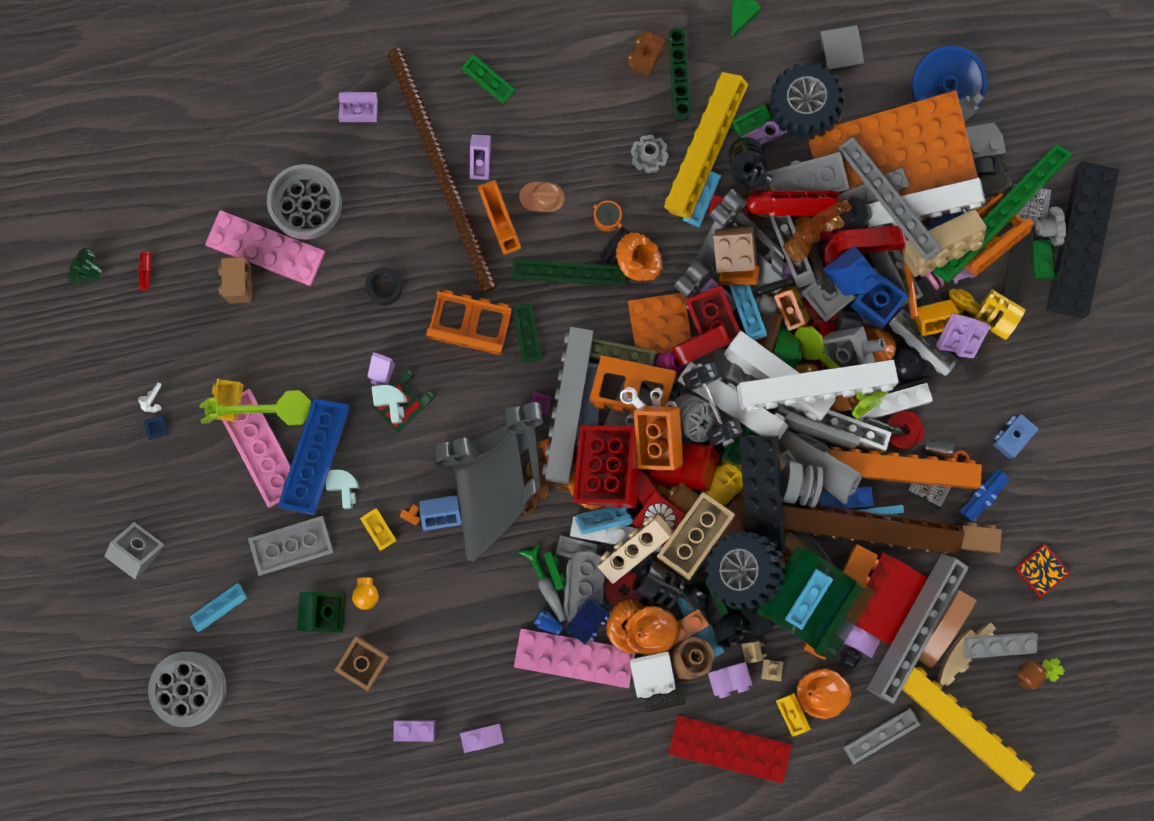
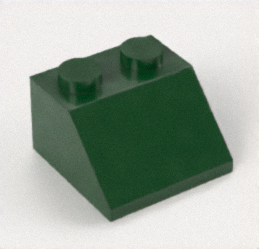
[297,592,345,633]

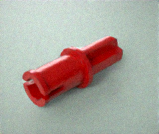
[137,252,153,291]

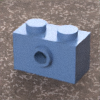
[992,414,1039,459]
[419,495,462,531]

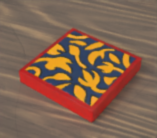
[1014,543,1070,598]

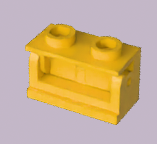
[212,379,244,422]

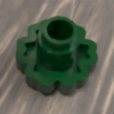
[67,247,102,285]

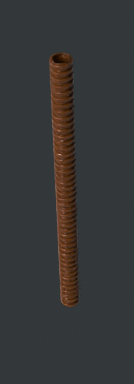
[387,48,497,292]

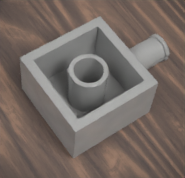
[823,326,886,368]

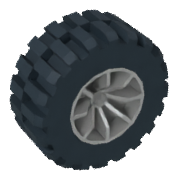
[770,62,844,140]
[705,532,785,609]

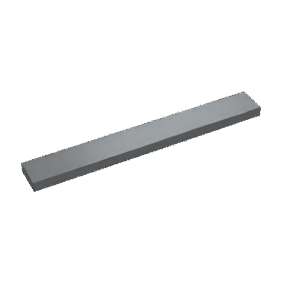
[838,137,943,262]

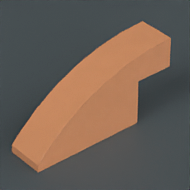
[918,590,977,669]

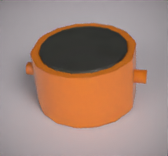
[594,200,622,232]

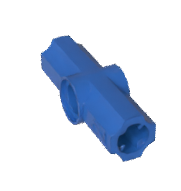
[959,469,1010,523]

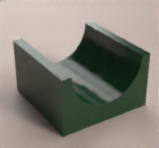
[756,545,875,659]

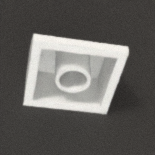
[630,652,675,698]

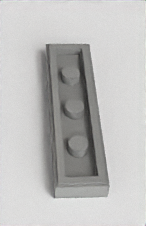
[843,707,921,764]

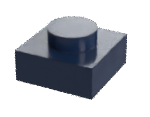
[144,416,169,440]

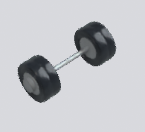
[682,363,744,447]

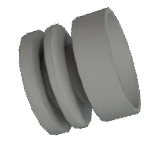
[671,393,720,442]
[781,461,823,507]

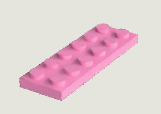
[205,210,326,287]
[222,389,291,508]
[514,629,635,688]

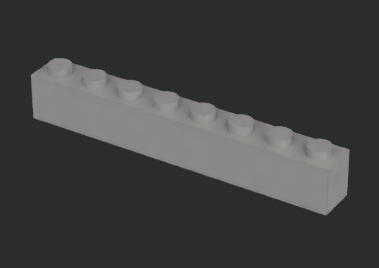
[542,327,593,484]
[867,554,969,704]

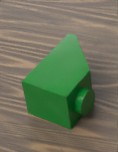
[730,0,761,38]
[774,325,803,368]

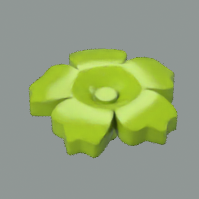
[1042,658,1065,682]

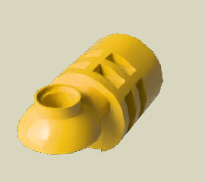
[949,289,1025,340]
[700,460,743,507]

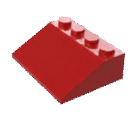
[573,425,640,508]
[855,552,928,646]

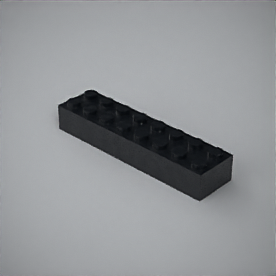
[1046,161,1119,319]

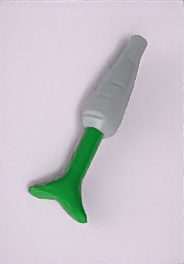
[518,544,566,622]

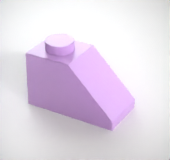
[470,135,491,180]
[367,352,395,386]
[843,626,880,658]
[460,723,504,753]

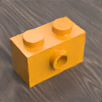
[915,300,959,336]

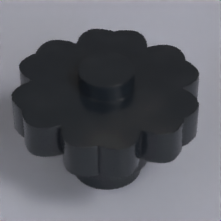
[833,196,872,231]

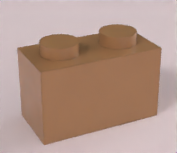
[961,522,1002,554]

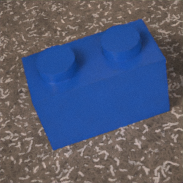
[823,245,882,296]

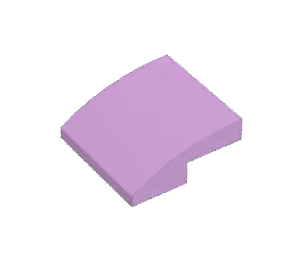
[936,314,990,358]

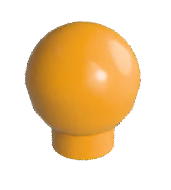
[352,578,379,610]

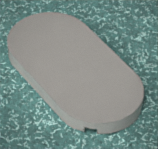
[564,550,605,628]

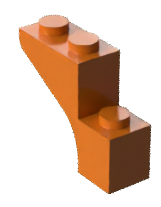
[477,180,521,255]

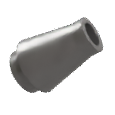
[925,441,954,459]

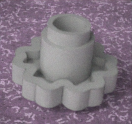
[630,135,669,174]
[1035,207,1066,246]

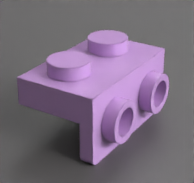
[339,92,378,122]

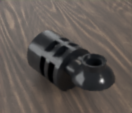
[728,137,772,193]
[632,559,710,611]

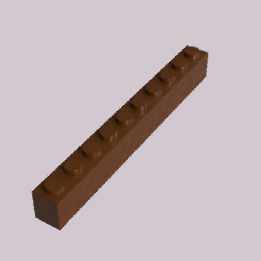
[783,502,965,555]

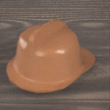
[519,182,565,212]

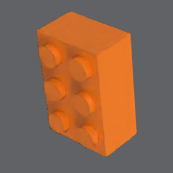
[634,406,683,470]

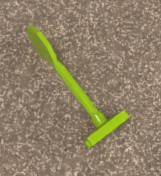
[794,326,889,419]
[199,390,311,425]

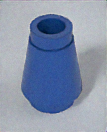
[533,610,564,635]

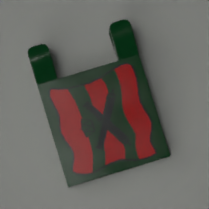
[372,370,435,433]

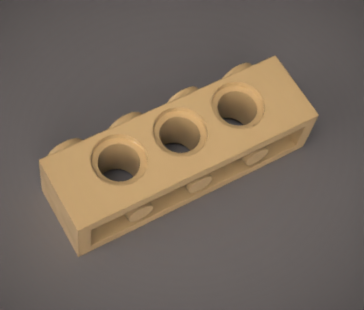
[597,514,674,584]

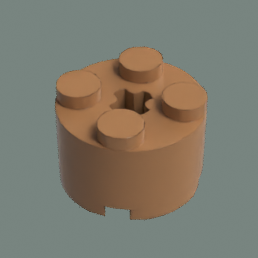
[669,637,714,680]

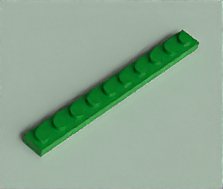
[934,144,1072,284]

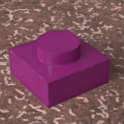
[531,392,553,416]

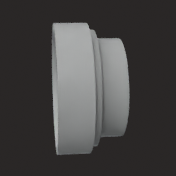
[267,164,342,239]
[148,652,227,727]

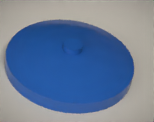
[911,46,987,107]

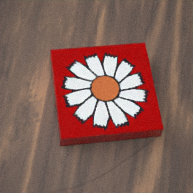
[632,492,686,546]

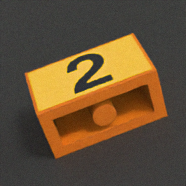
[774,284,810,331]

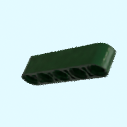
[668,28,691,122]

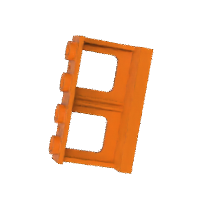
[965,193,1034,277]
[426,290,512,355]
[590,355,677,414]

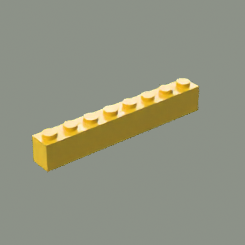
[664,72,748,219]
[902,667,1035,792]

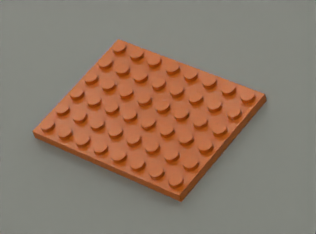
[808,90,984,229]

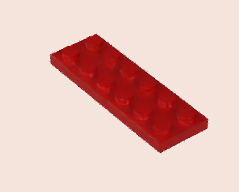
[668,715,792,784]

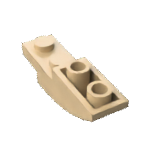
[937,623,996,686]

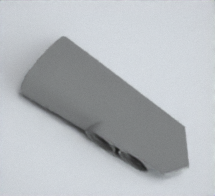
[779,430,862,504]

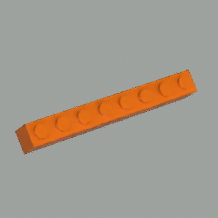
[828,447,982,489]

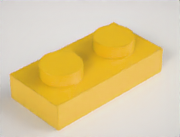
[360,508,397,551]
[776,693,811,737]

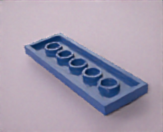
[278,398,350,515]

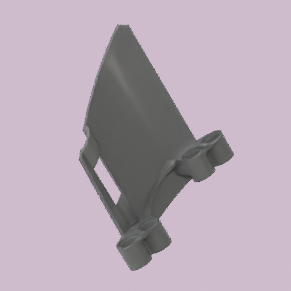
[674,188,784,352]
[434,402,543,563]

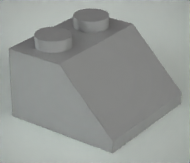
[966,123,1006,161]
[104,522,164,579]

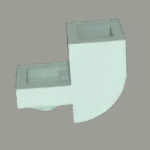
[372,385,407,424]
[326,470,359,509]

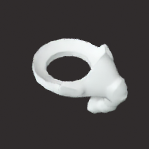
[138,382,162,413]

